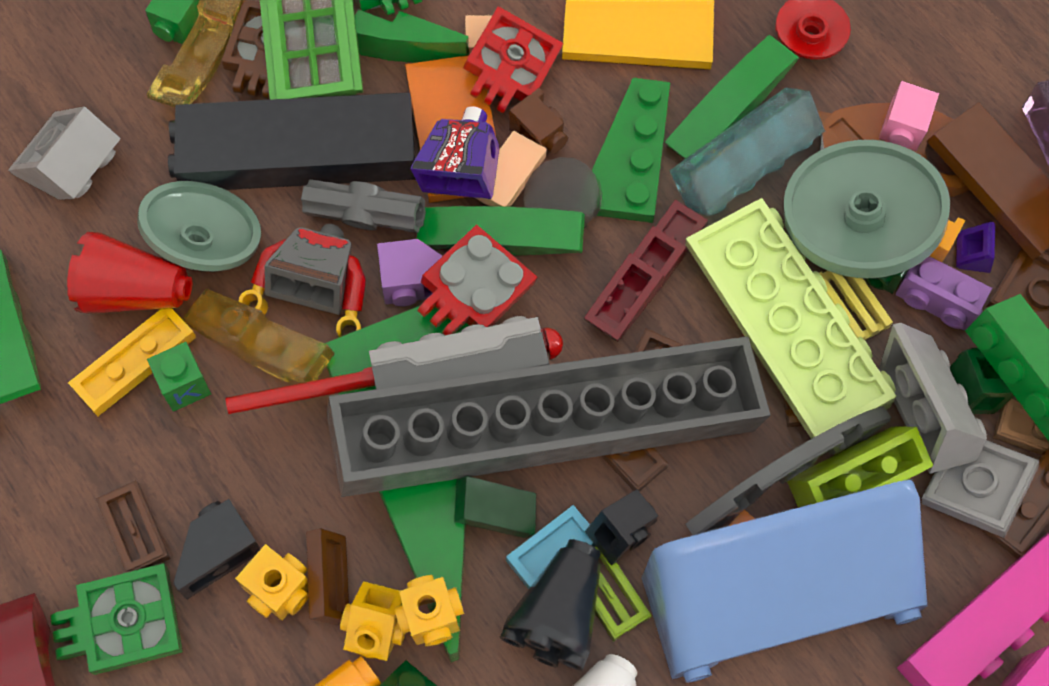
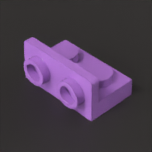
[895,256,992,331]

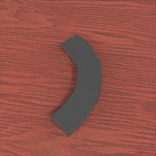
[686,406,892,535]

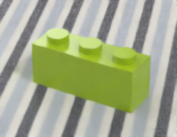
[787,427,933,508]

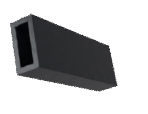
[168,92,416,190]

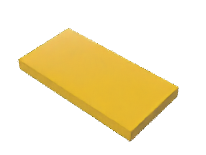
[562,0,714,69]

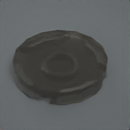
[523,157,603,229]

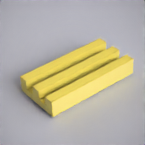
[819,270,893,340]

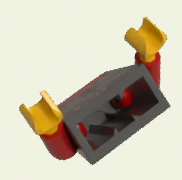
[239,224,366,337]

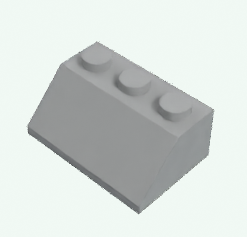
[879,323,987,474]

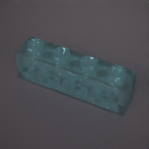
[669,87,825,216]

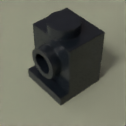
[585,489,659,566]

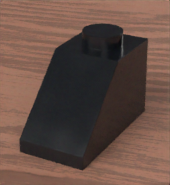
[174,499,261,600]

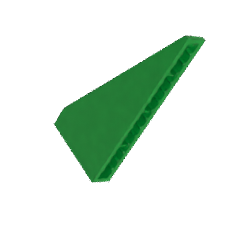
[319,305,470,663]

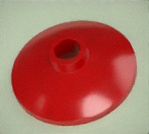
[775,0,851,60]

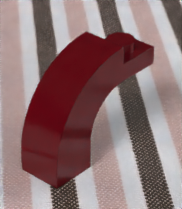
[0,593,55,686]

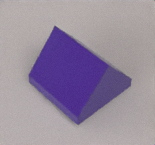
[956,221,995,273]

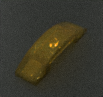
[147,0,243,107]

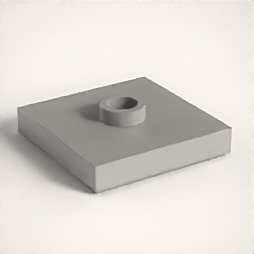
[922,440,1039,538]

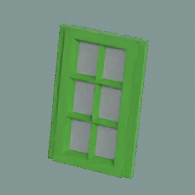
[260,0,363,100]

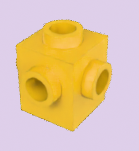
[235,544,309,621]
[394,575,464,646]
[340,581,406,661]

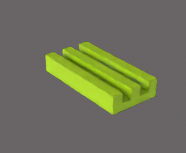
[595,547,651,642]

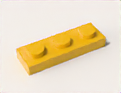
[68,308,197,417]

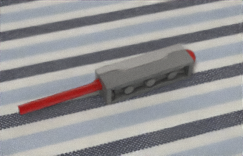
[226,316,563,414]

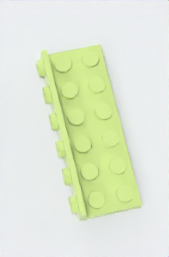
[685,198,897,439]

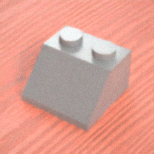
[8,106,121,200]

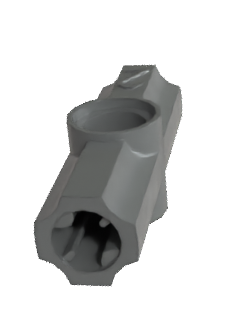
[301,180,426,233]

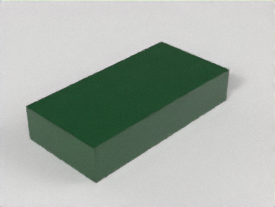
[454,476,536,538]

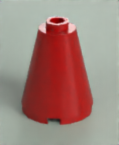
[67,232,193,314]

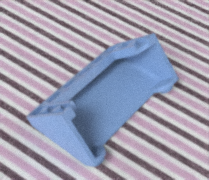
[642,480,927,683]

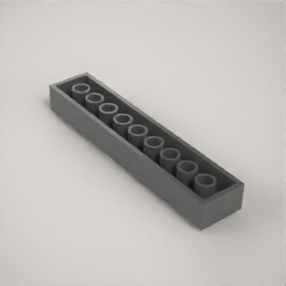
[326,336,770,497]

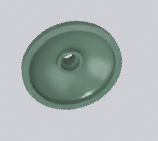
[137,181,261,272]

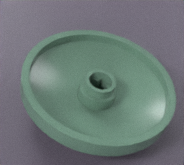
[784,140,950,278]

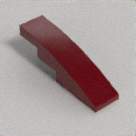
[584,199,708,342]

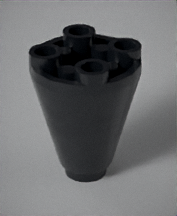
[500,539,601,671]

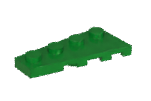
[576,78,670,223]

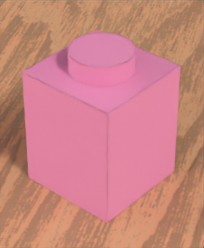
[879,81,939,151]

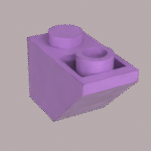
[377,239,442,306]

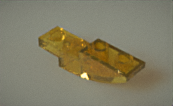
[182,288,335,383]

